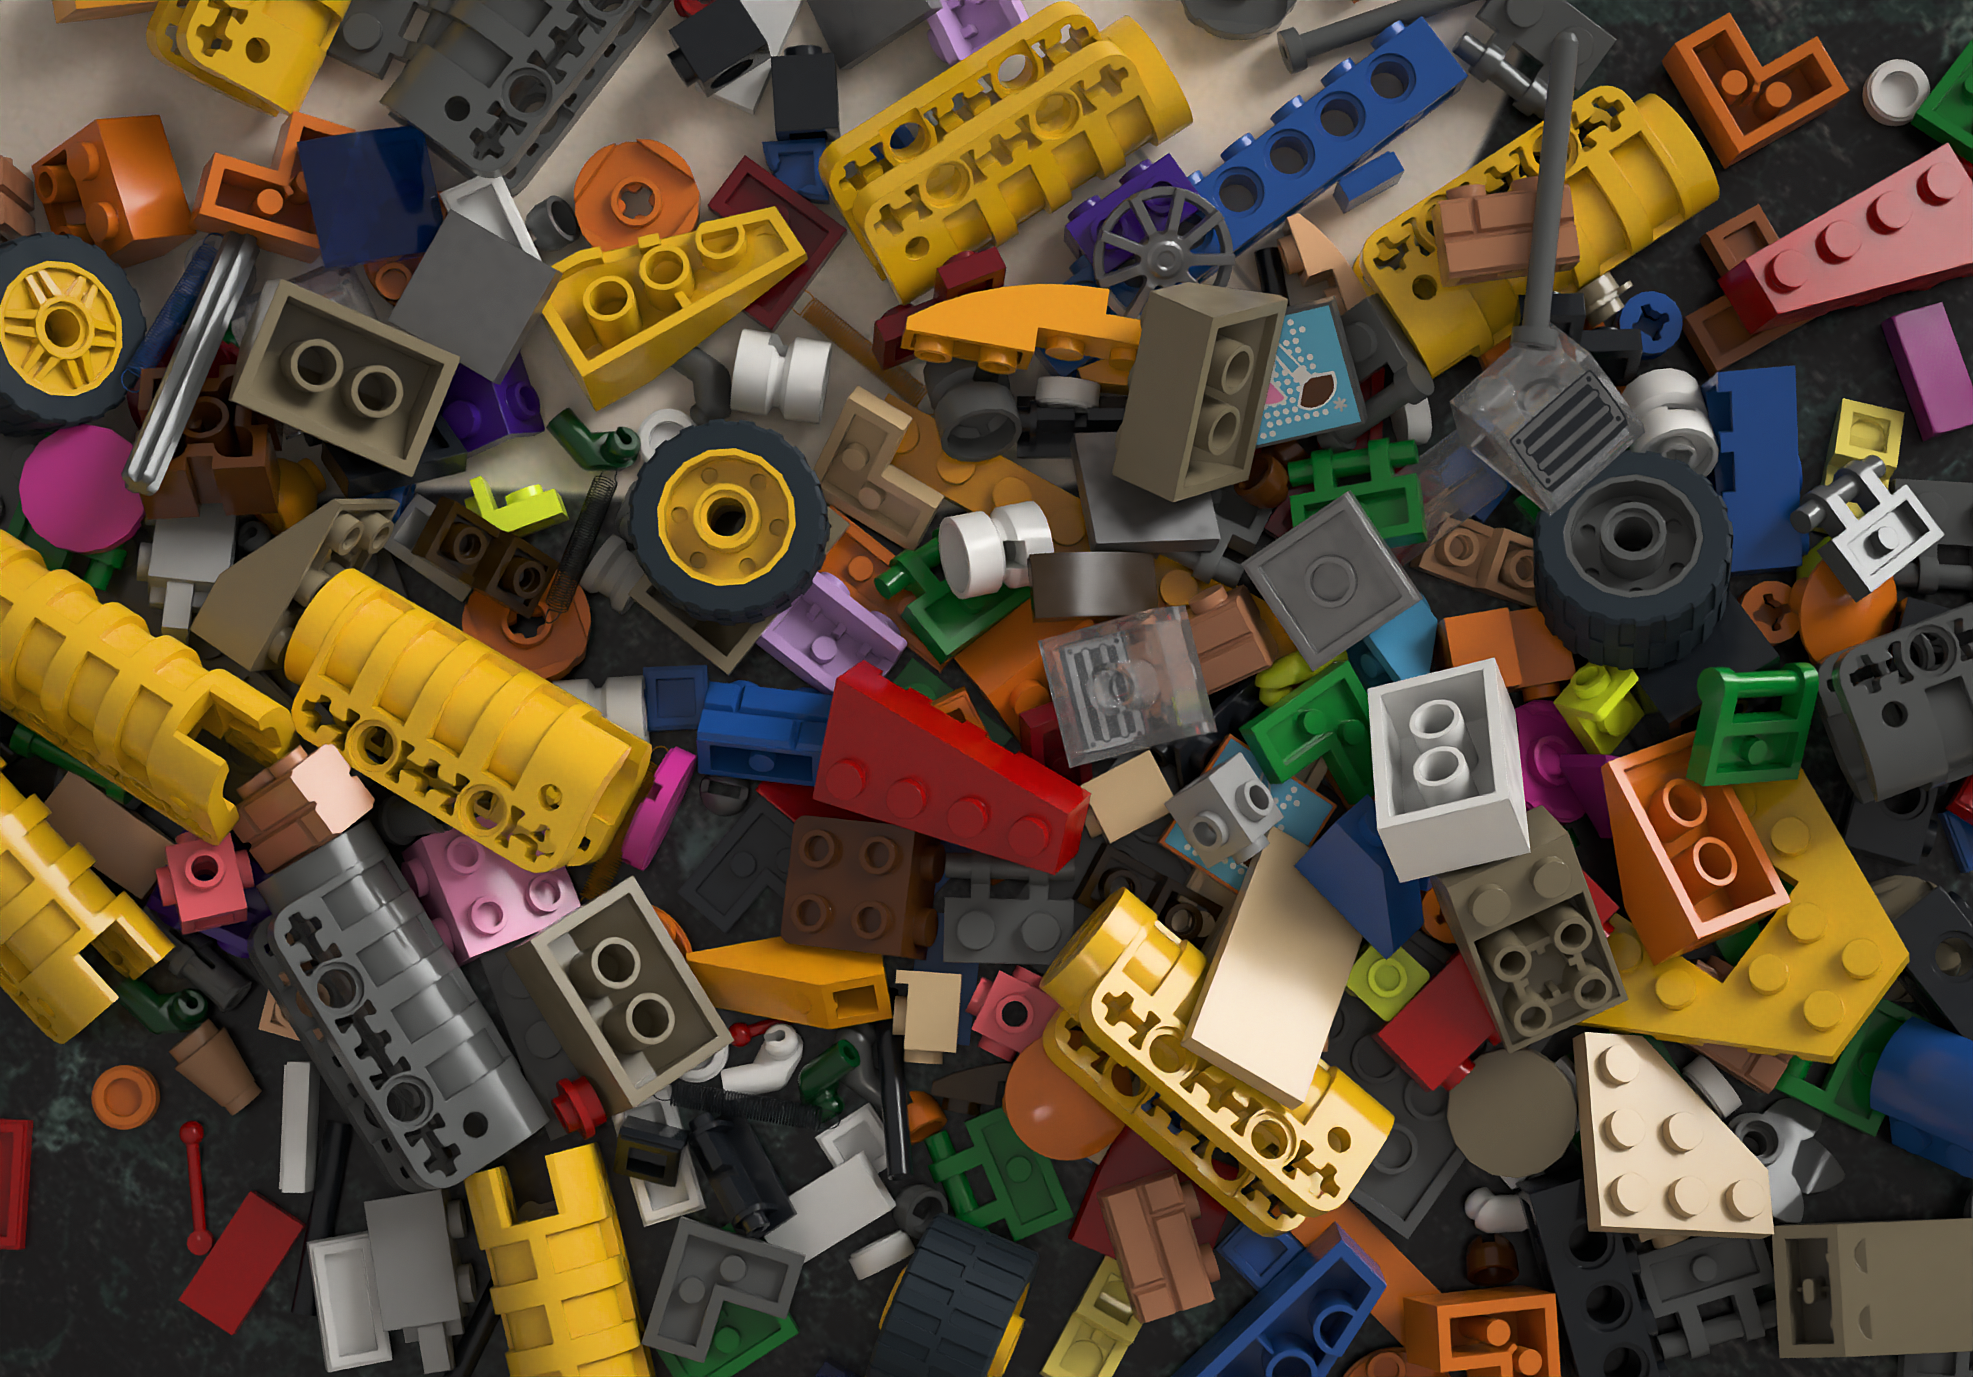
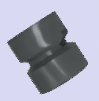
[923,357,1022,462]

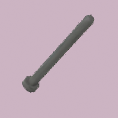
[1277,0,1477,74]
[1510,32,1579,351]

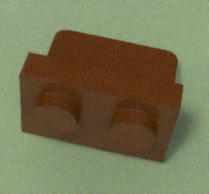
[781,815,946,960]

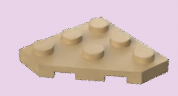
[1572,1032,1774,1239]

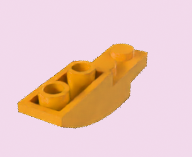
[900,284,1142,374]

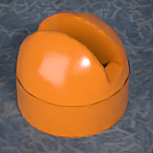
[908,1090,948,1145]

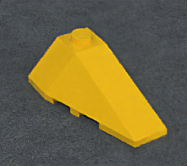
[540,206,808,412]

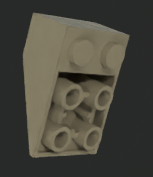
[189,498,401,671]
[1429,805,1628,1054]
[1772,1218,1973,1358]

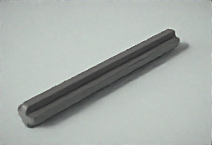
[121,231,260,496]

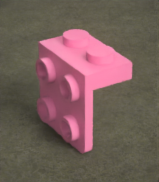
[401,810,581,967]

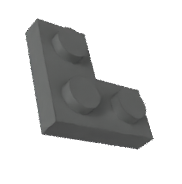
[641,1216,806,1363]

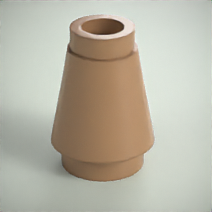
[168,1018,262,1116]

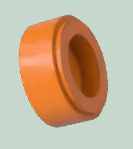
[91,1065,160,1130]

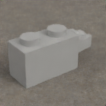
[137,503,241,646]
[364,1187,477,1375]

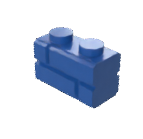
[697,680,833,787]

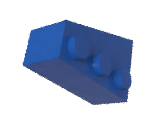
[1700,365,1809,578]

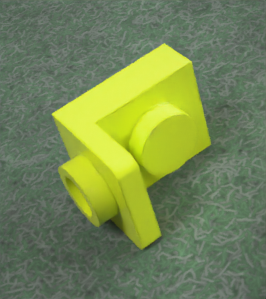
[464,476,569,538]
[1553,662,1645,755]
[1344,940,1430,1021]

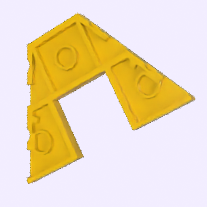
[1574,767,1909,1064]

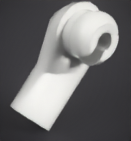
[721,1023,803,1100]
[1465,1172,1546,1233]

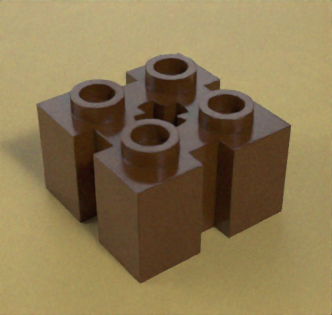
[135,364,284,520]

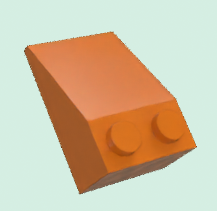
[1601,730,1791,966]

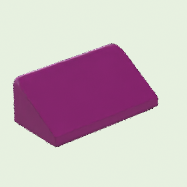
[1881,302,1973,442]

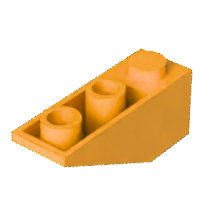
[686,936,893,1030]

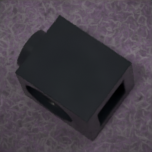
[667,0,771,98]
[771,45,841,142]

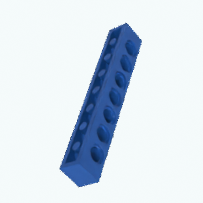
[1034,16,1468,378]

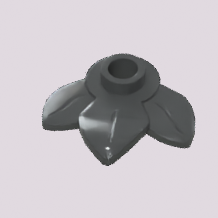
[1727,1098,1845,1224]

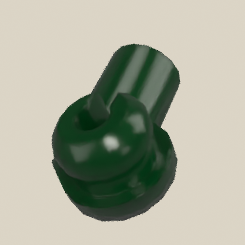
[546,407,641,471]
[114,976,208,1035]
[797,1039,861,1123]

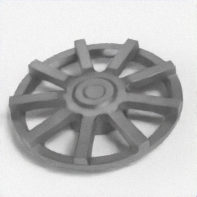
[1093,186,1235,320]

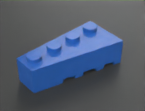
[1171,1221,1387,1377]

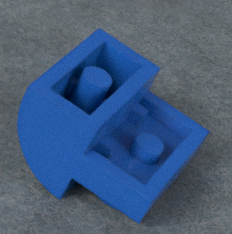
[1870,1016,1973,1179]

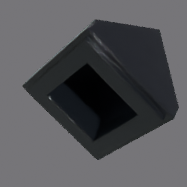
[613,1115,690,1187]

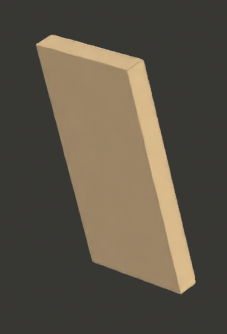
[1180,826,1363,1110]

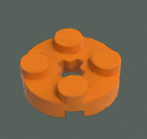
[574,139,701,252]
[462,570,591,683]

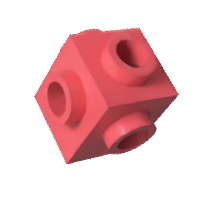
[155,831,255,935]
[966,965,1060,1063]

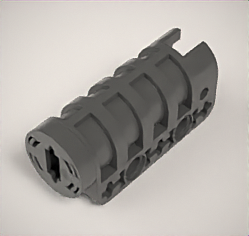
[379,0,672,196]
[1814,602,1973,804]
[247,818,550,1194]

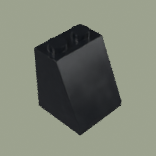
[1629,591,1783,744]

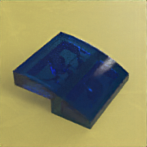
[296,126,444,272]

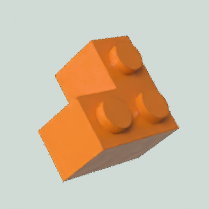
[1661,12,1850,169]
[188,111,356,264]
[1433,607,1576,702]
[1403,1285,1561,1377]

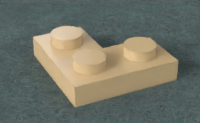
[813,386,945,551]

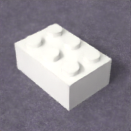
[1367,657,1531,883]

